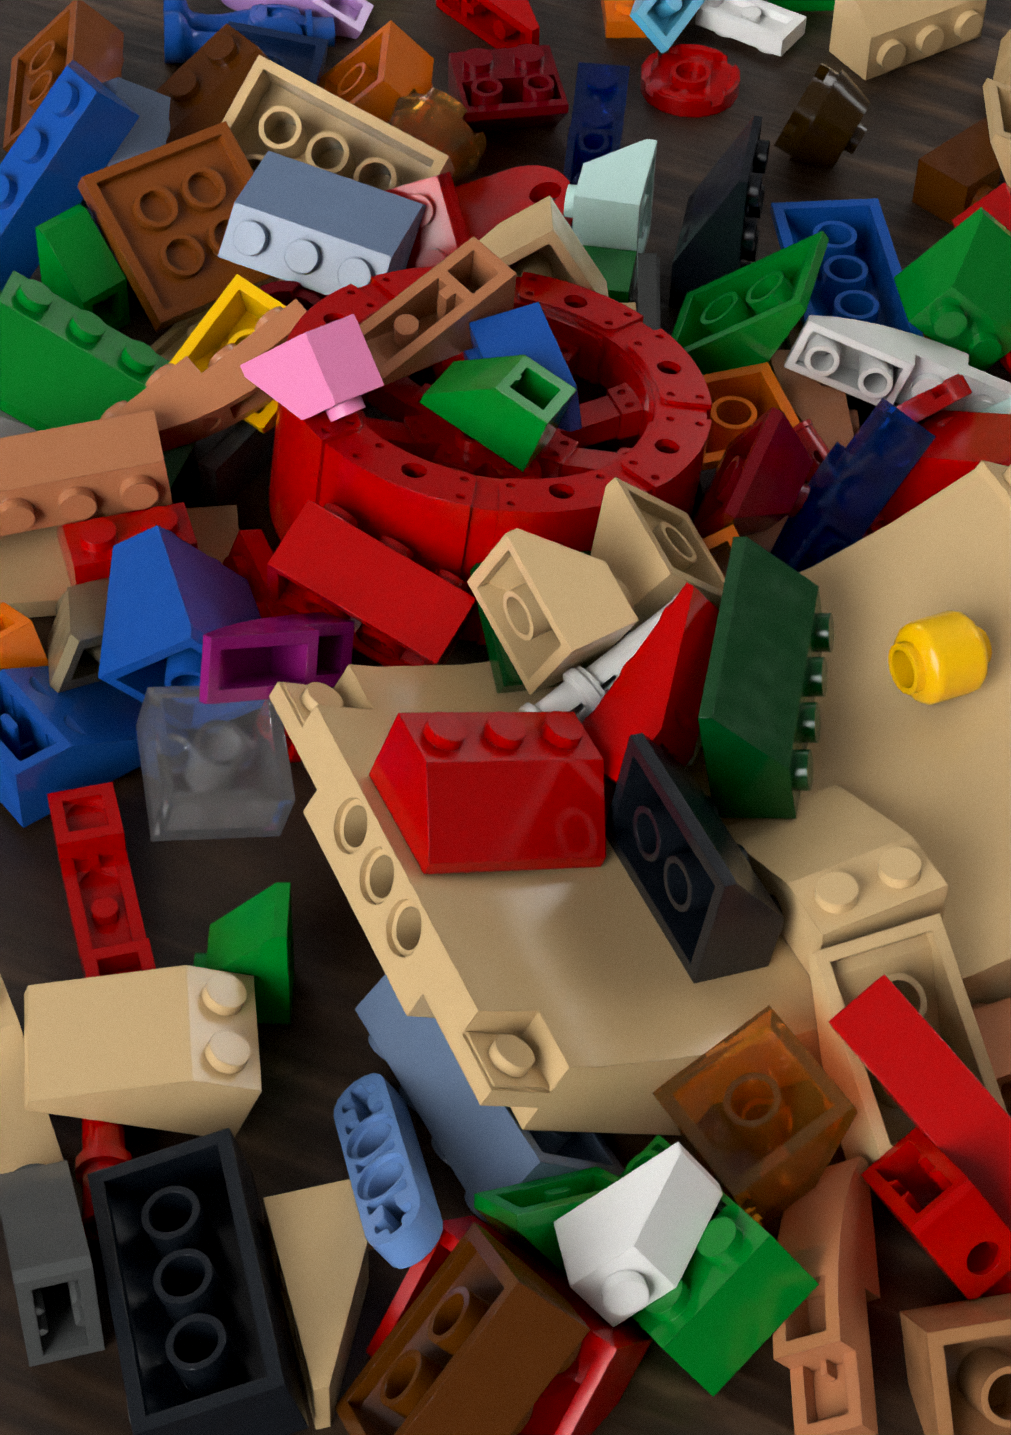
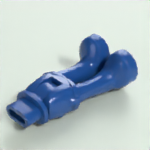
[163,0,335,64]

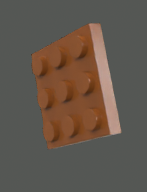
[77,121,280,331]

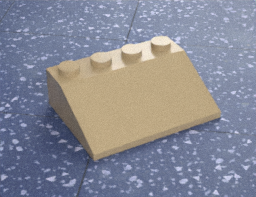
[221,54,455,190]

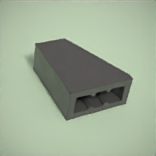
[0,1160,105,1367]

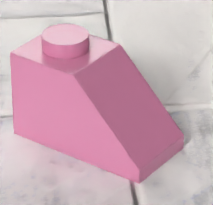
[240,314,384,422]

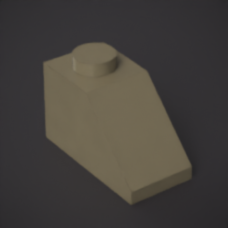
[47,577,109,693]

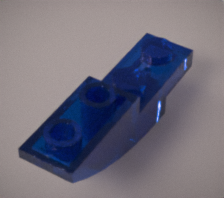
[563,62,630,185]
[770,398,936,572]

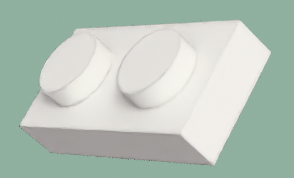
[695,0,807,57]

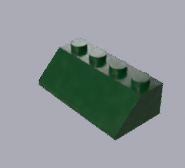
[698,537,834,819]

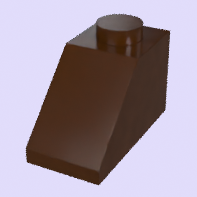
[912,117,1001,226]

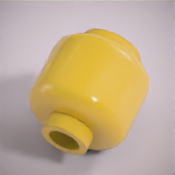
[888,610,992,705]

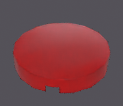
[640,44,740,118]
[859,373,973,449]

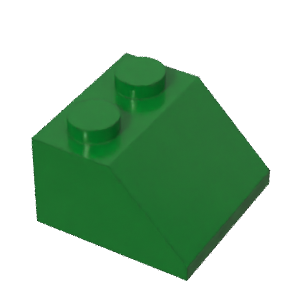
[894,207,1011,371]

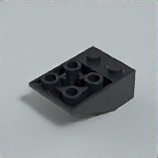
[669,116,770,309]

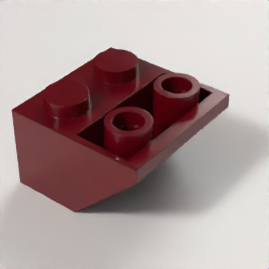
[448,44,569,134]

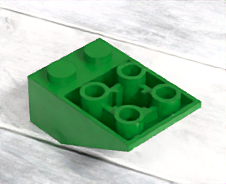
[619,1134,819,1397]

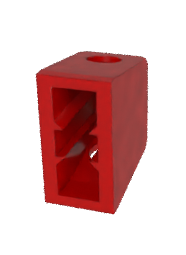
[860,1127,1011,1300]

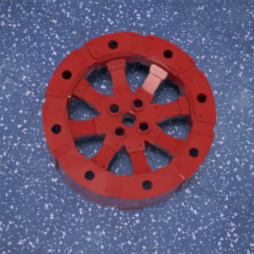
[269,266,712,645]

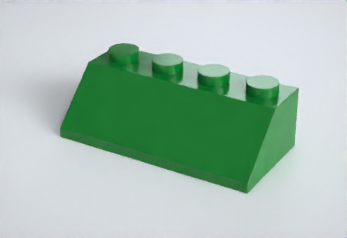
[0,270,197,489]

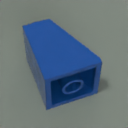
[98,525,261,729]

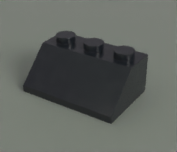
[605,733,785,984]

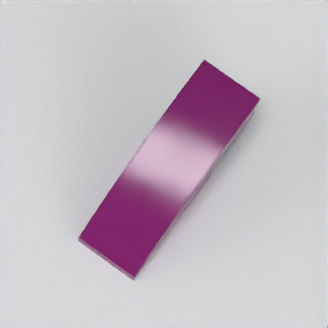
[199,612,355,705]

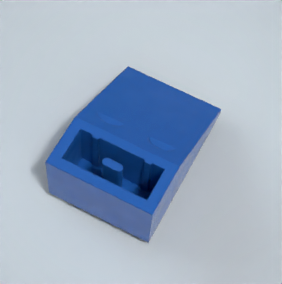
[0,666,188,828]

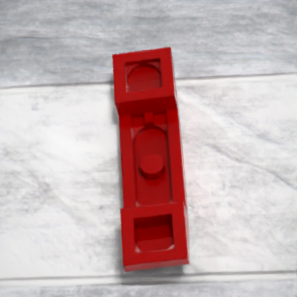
[47,782,156,978]

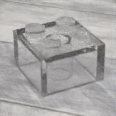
[136,686,296,841]

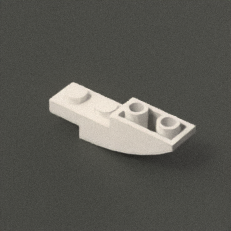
[784,315,1011,416]

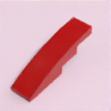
[828,974,1011,1231]

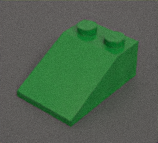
[671,231,829,375]

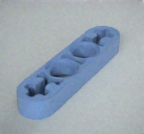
[334,1073,443,1269]

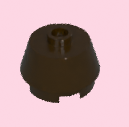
[774,63,871,169]

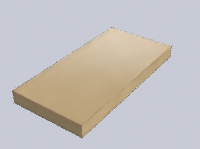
[0,505,239,618]

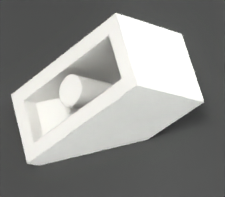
[553,1142,723,1327]

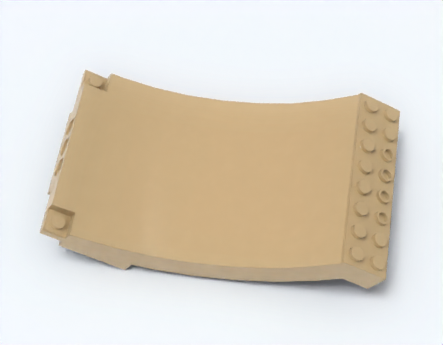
[269,460,1011,1136]

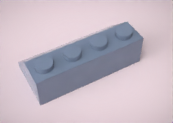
[355,974,624,1224]

